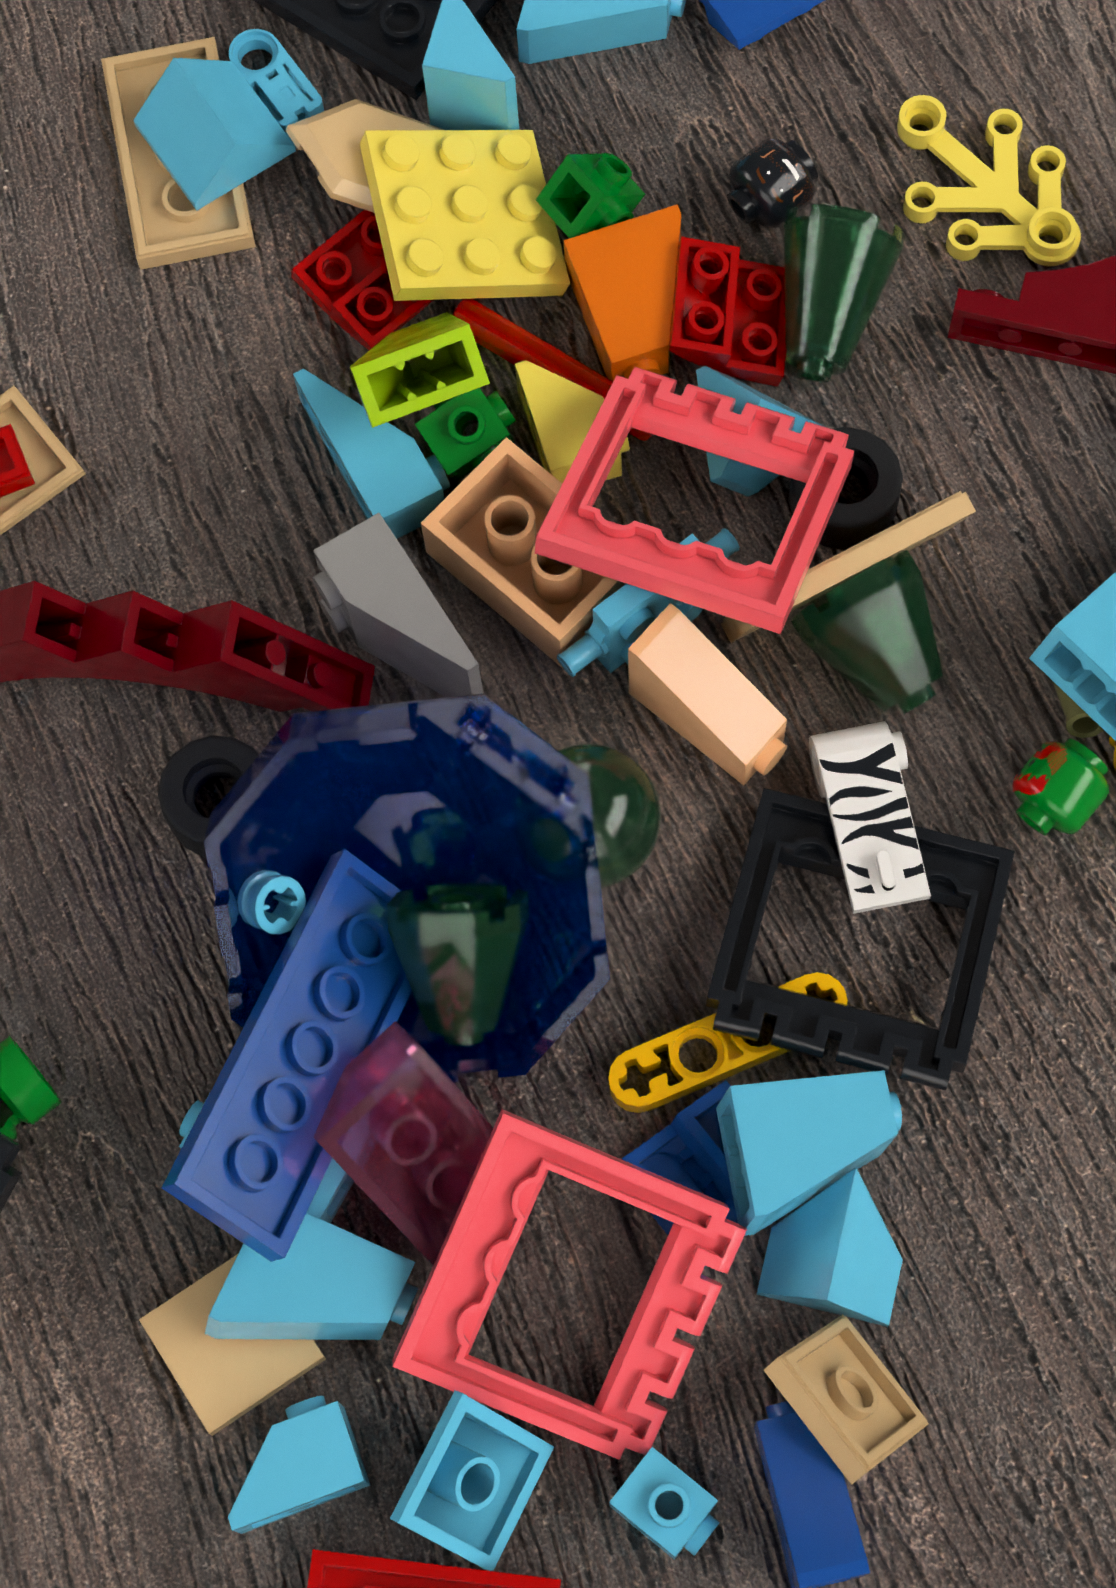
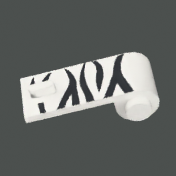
[809,721,931,914]

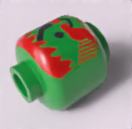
[1012,738,1109,836]

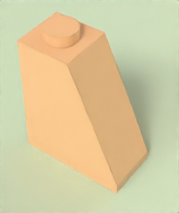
[628,603,787,786]

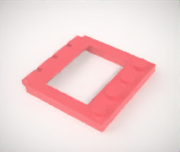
[535,367,855,634]
[392,1109,747,1460]

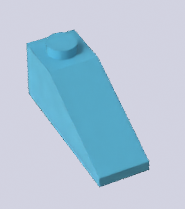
[293,369,450,539]

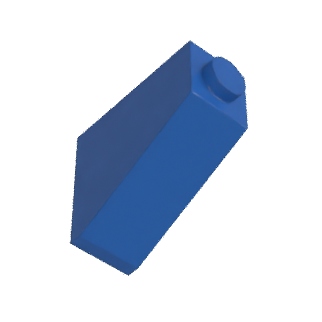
[754,1401,870,1588]

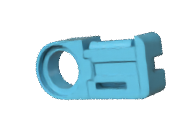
[229,29,324,139]

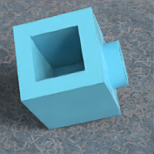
[609,1447,720,1560]

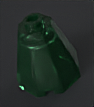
[791,550,943,714]
[387,883,529,1045]

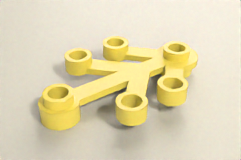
[897,95,1081,266]

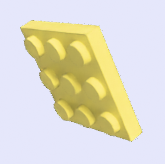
[360,130,570,301]

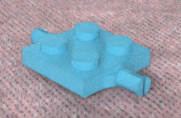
[557,528,740,677]

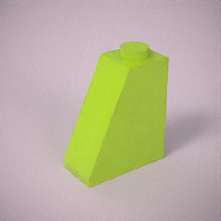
[350,312,490,428]

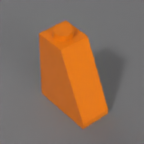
[564,204,681,381]

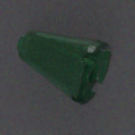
[784,204,905,383]

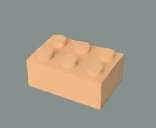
[421,437,626,667]

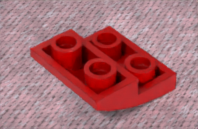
[291,210,434,350]
[669,236,792,387]

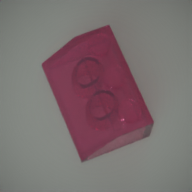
[313,1021,493,1265]

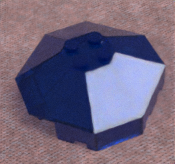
[204,693,610,1092]

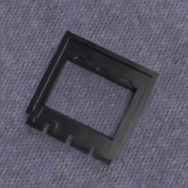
[706,788,1015,1091]

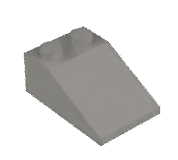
[312,513,486,714]

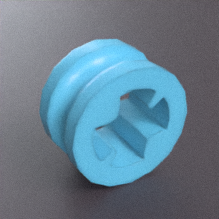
[237,870,306,935]

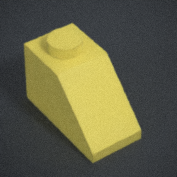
[515,360,630,483]

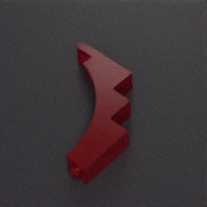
[947,255,1116,374]
[0,581,375,728]

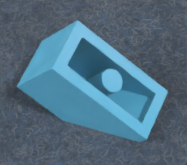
[228,1396,370,1534]

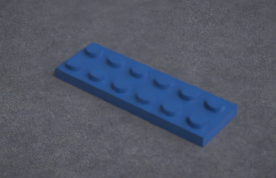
[162,849,444,1262]

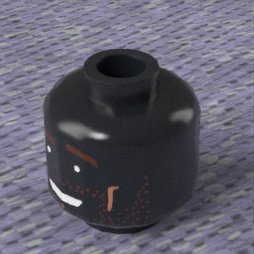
[727,138,818,228]

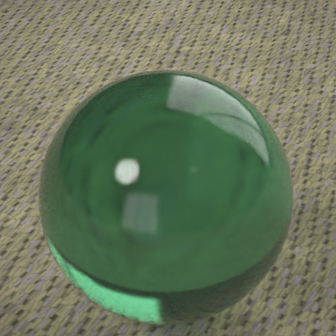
[515,744,661,890]

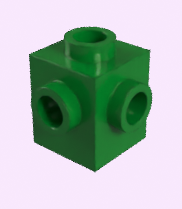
[536,153,645,238]
[415,388,516,482]

